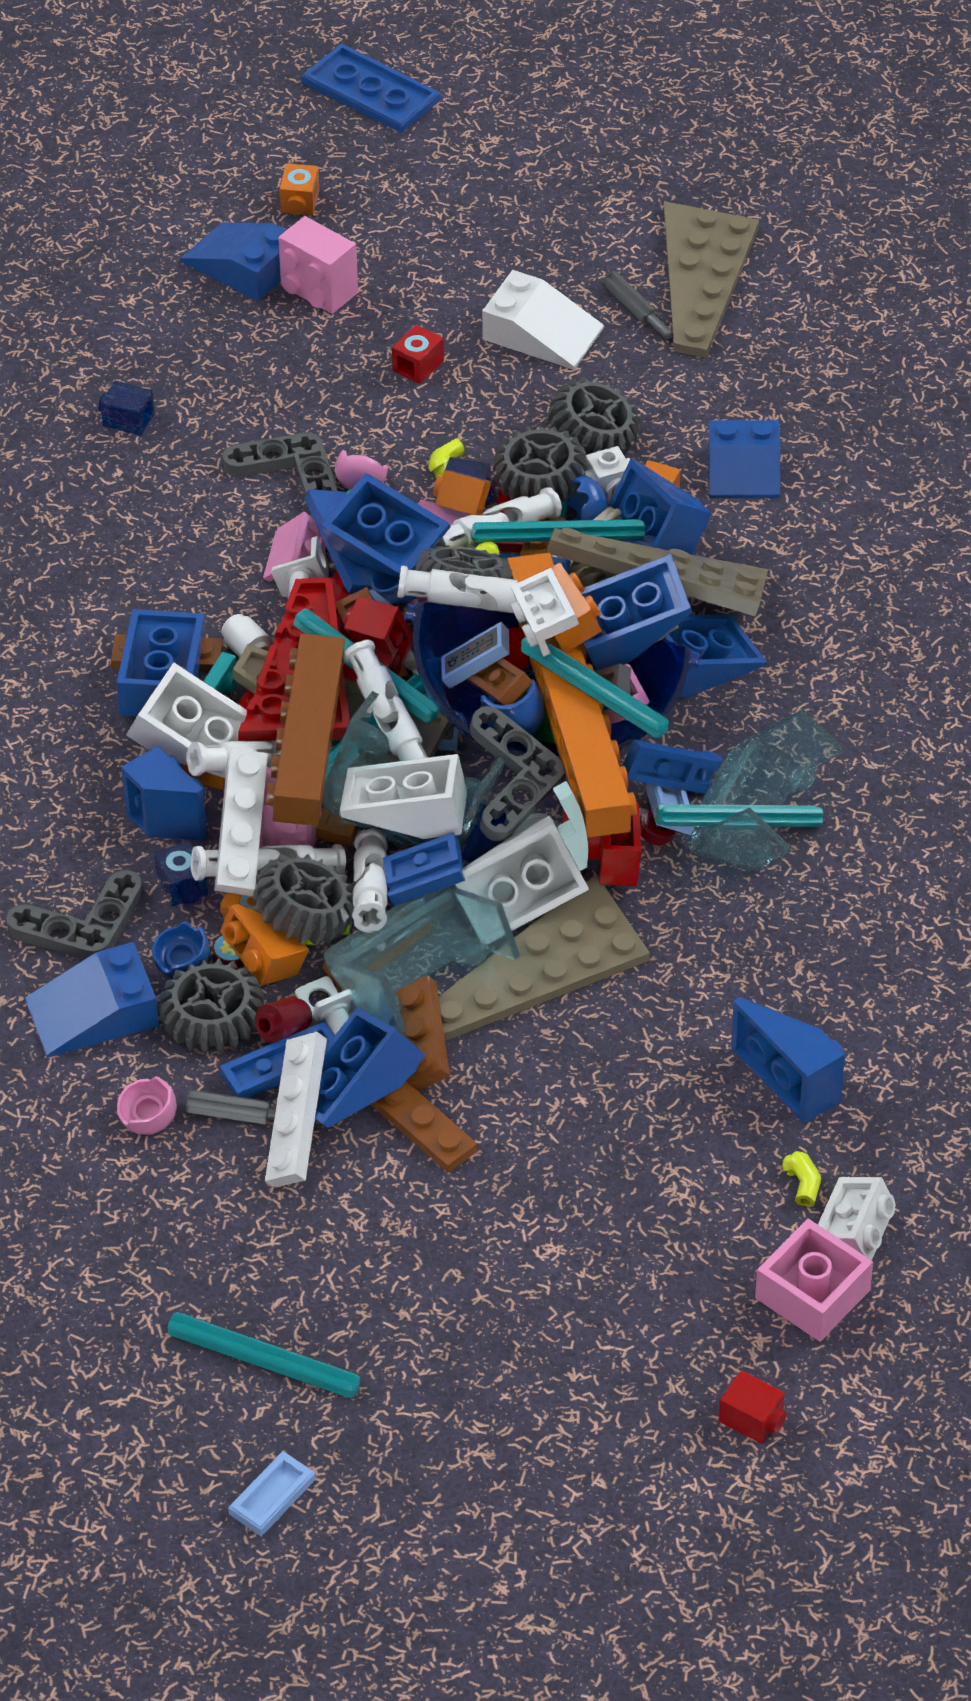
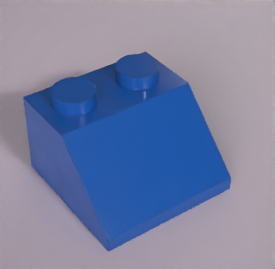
[708,420,780,498]

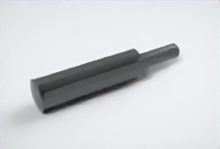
[603,271,673,340]
[186,1089,276,1125]

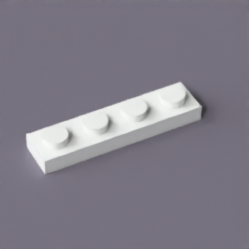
[214,747,268,896]
[265,1032,327,1187]

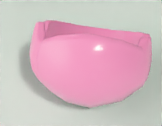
[335,450,388,490]
[117,1076,177,1135]

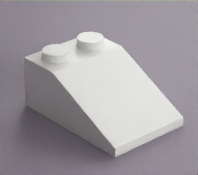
[482,270,604,370]
[126,663,247,778]
[340,754,467,839]
[456,815,589,944]

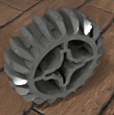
[547,377,641,455]
[492,425,588,502]
[415,545,512,594]
[252,852,355,946]
[159,958,264,1055]

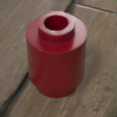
[255,997,312,1043]

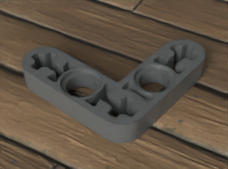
[223,432,337,497]
[470,706,564,841]
[6,870,143,960]

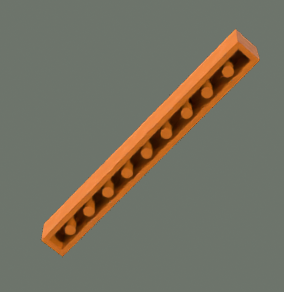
[507,552,637,838]

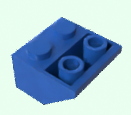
[121,746,208,841]

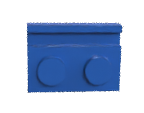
[383,832,465,906]

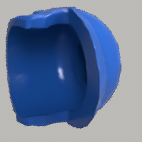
[480,679,545,738]

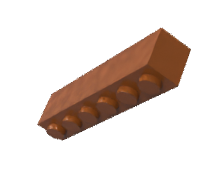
[266,633,345,826]

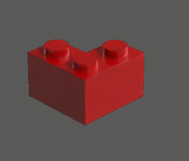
[343,596,415,682]
[561,802,642,886]

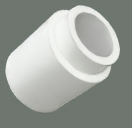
[221,614,273,658]

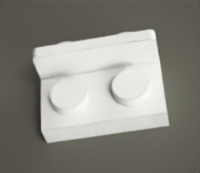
[510,568,579,657]
[818,1177,895,1260]

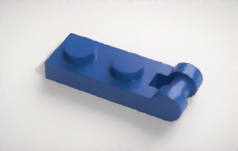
[622,740,723,794]

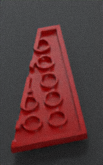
[238,578,351,741]

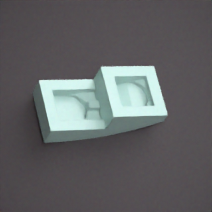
[553,781,588,871]

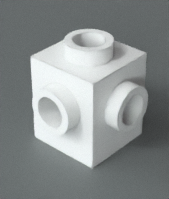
[585,446,630,504]

